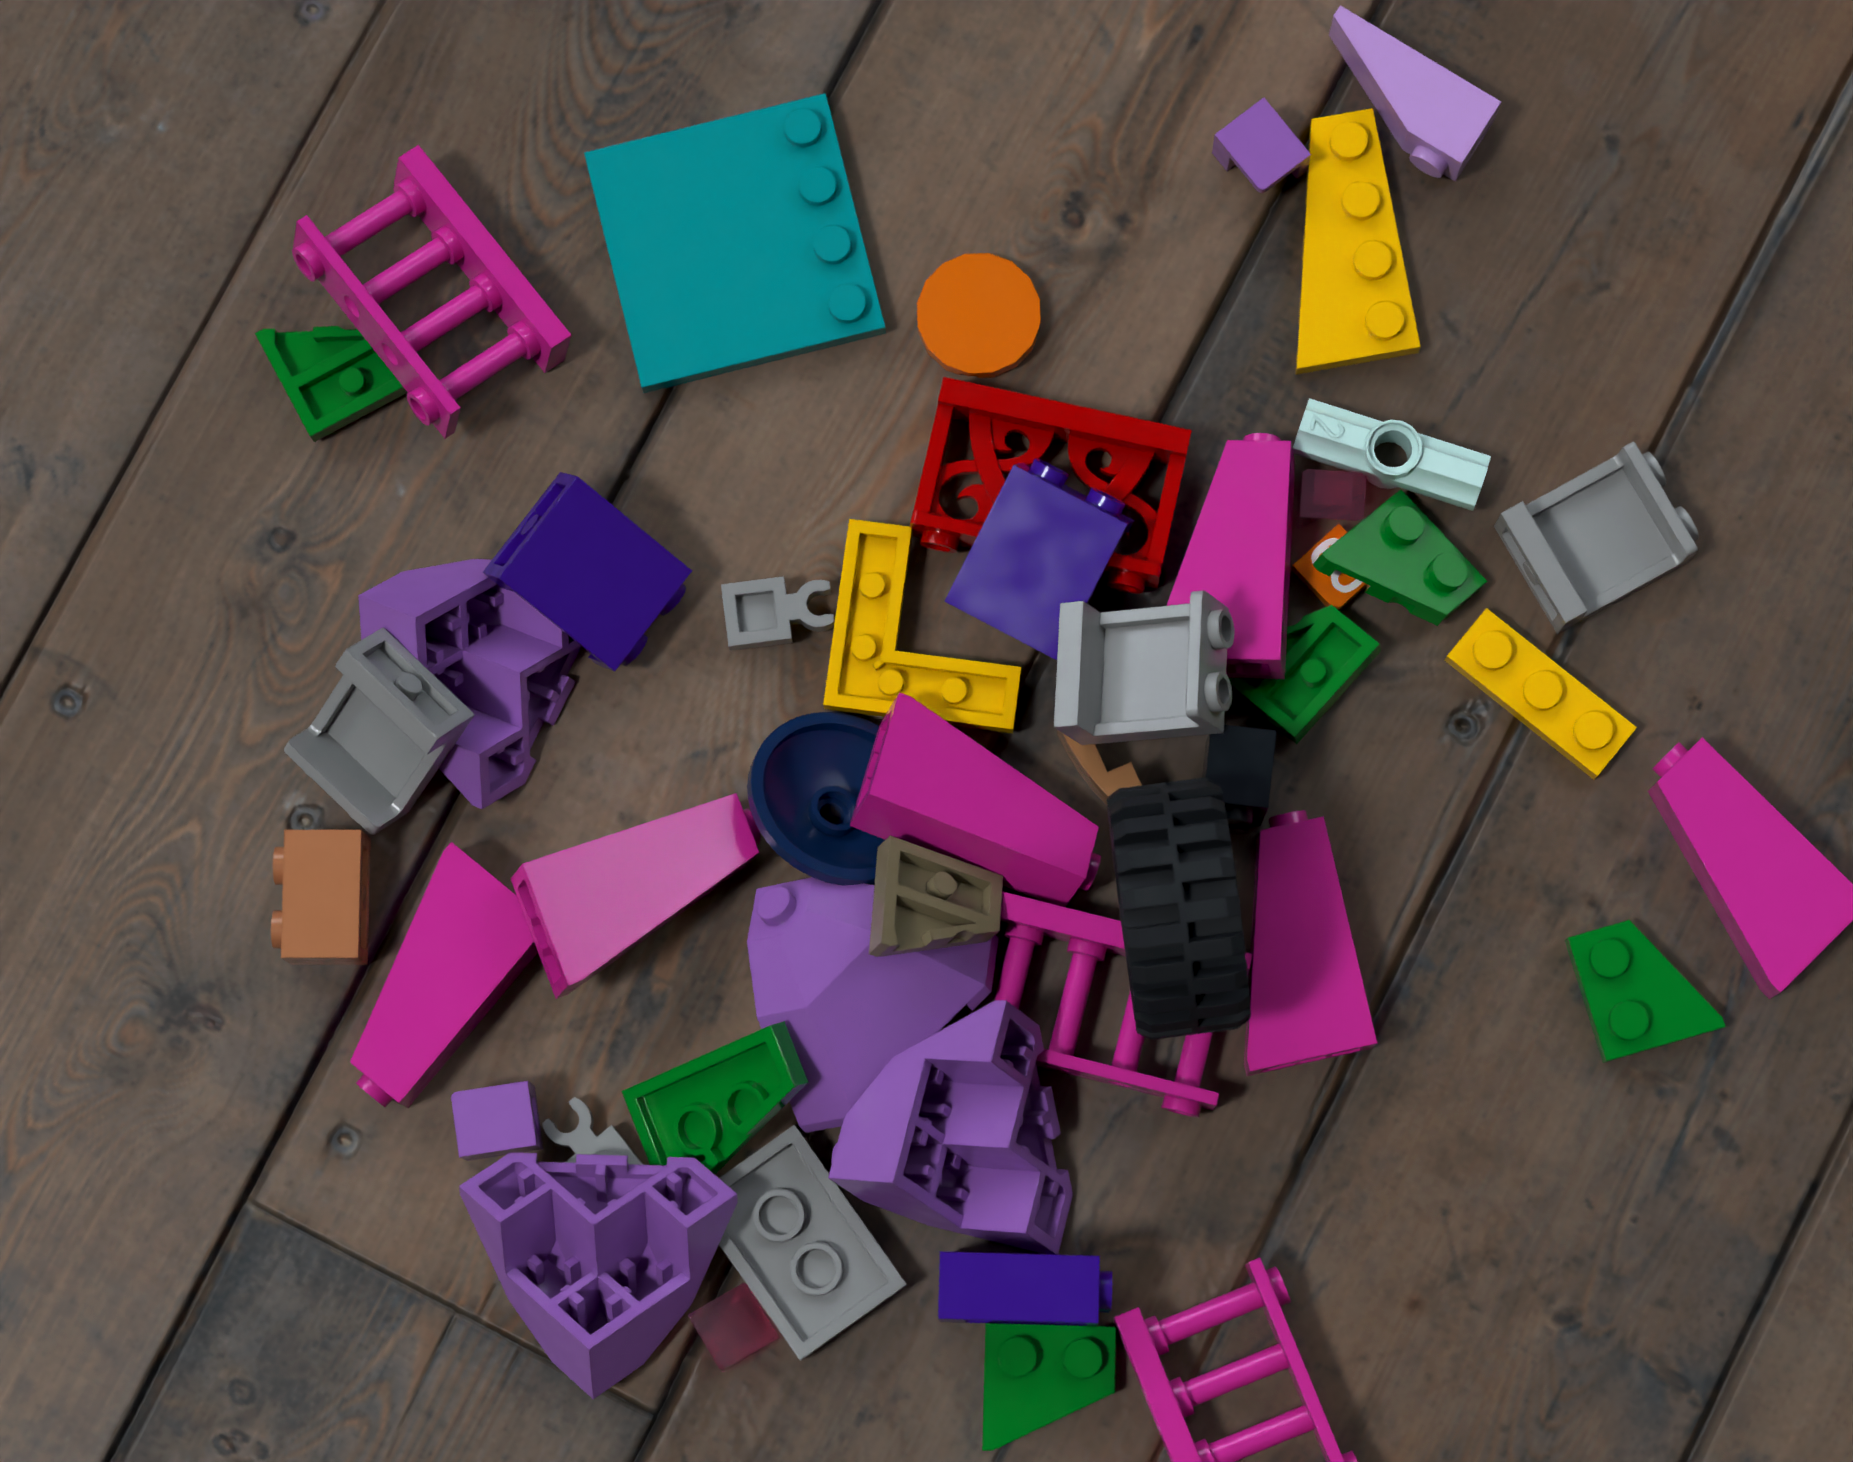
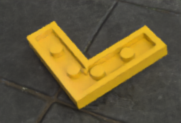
[823,519,1021,733]

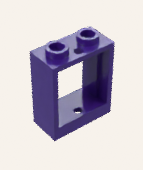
[938,1251,1112,1326]

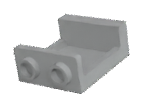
[1494,441,1699,635]
[1054,590,1234,745]
[284,627,475,835]

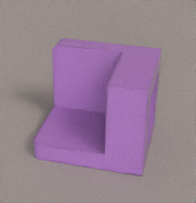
[1212,97,1311,193]
[451,1081,543,1161]

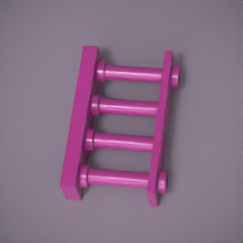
[292,145,572,439]
[994,892,1253,1118]
[1113,1258,1358,1462]

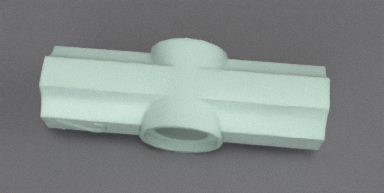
[1293,398,1491,511]

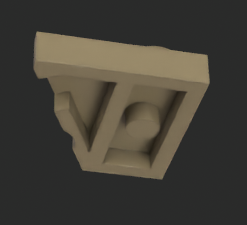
[869,836,1003,957]

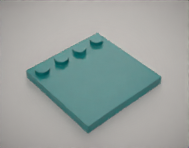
[584,93,886,393]

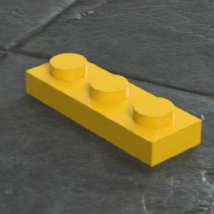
[1444,608,1637,780]

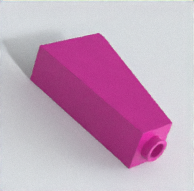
[1166,433,1295,679]
[850,692,1101,907]
[1648,737,1853,999]
[511,793,760,999]
[1244,810,1377,1077]
[350,842,538,1108]

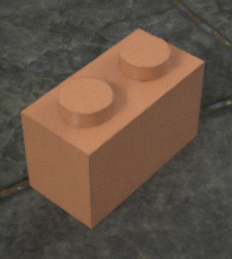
[271,830,371,965]

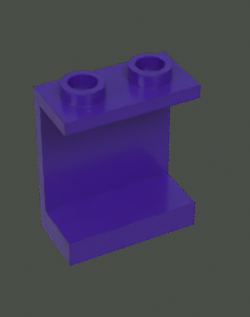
[944,458,1134,660]
[483,472,692,671]

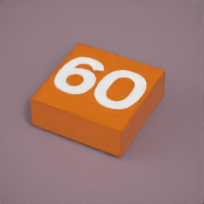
[1291,524,1368,611]

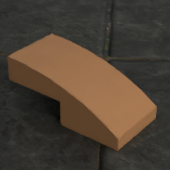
[1057,730,1141,805]

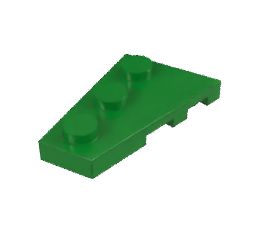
[622,1021,808,1175]

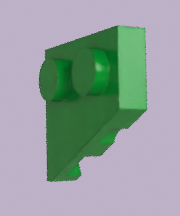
[255,326,408,442]
[1313,489,1487,626]
[1229,605,1381,744]
[1564,920,1726,1063]
[982,1323,1116,1451]

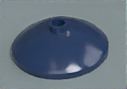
[747,712,885,886]

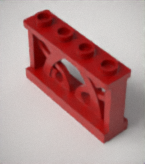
[910,377,1192,594]

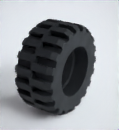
[1107,777,1251,1040]

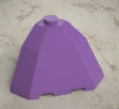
[358,559,581,809]
[747,877,999,1133]
[828,1000,1073,1255]
[459,1152,738,1399]

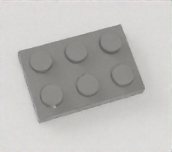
[719,1125,907,1361]

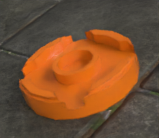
[917,253,1041,378]

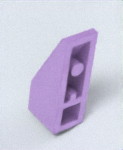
[1329,5,1501,181]

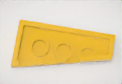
[1295,108,1421,375]

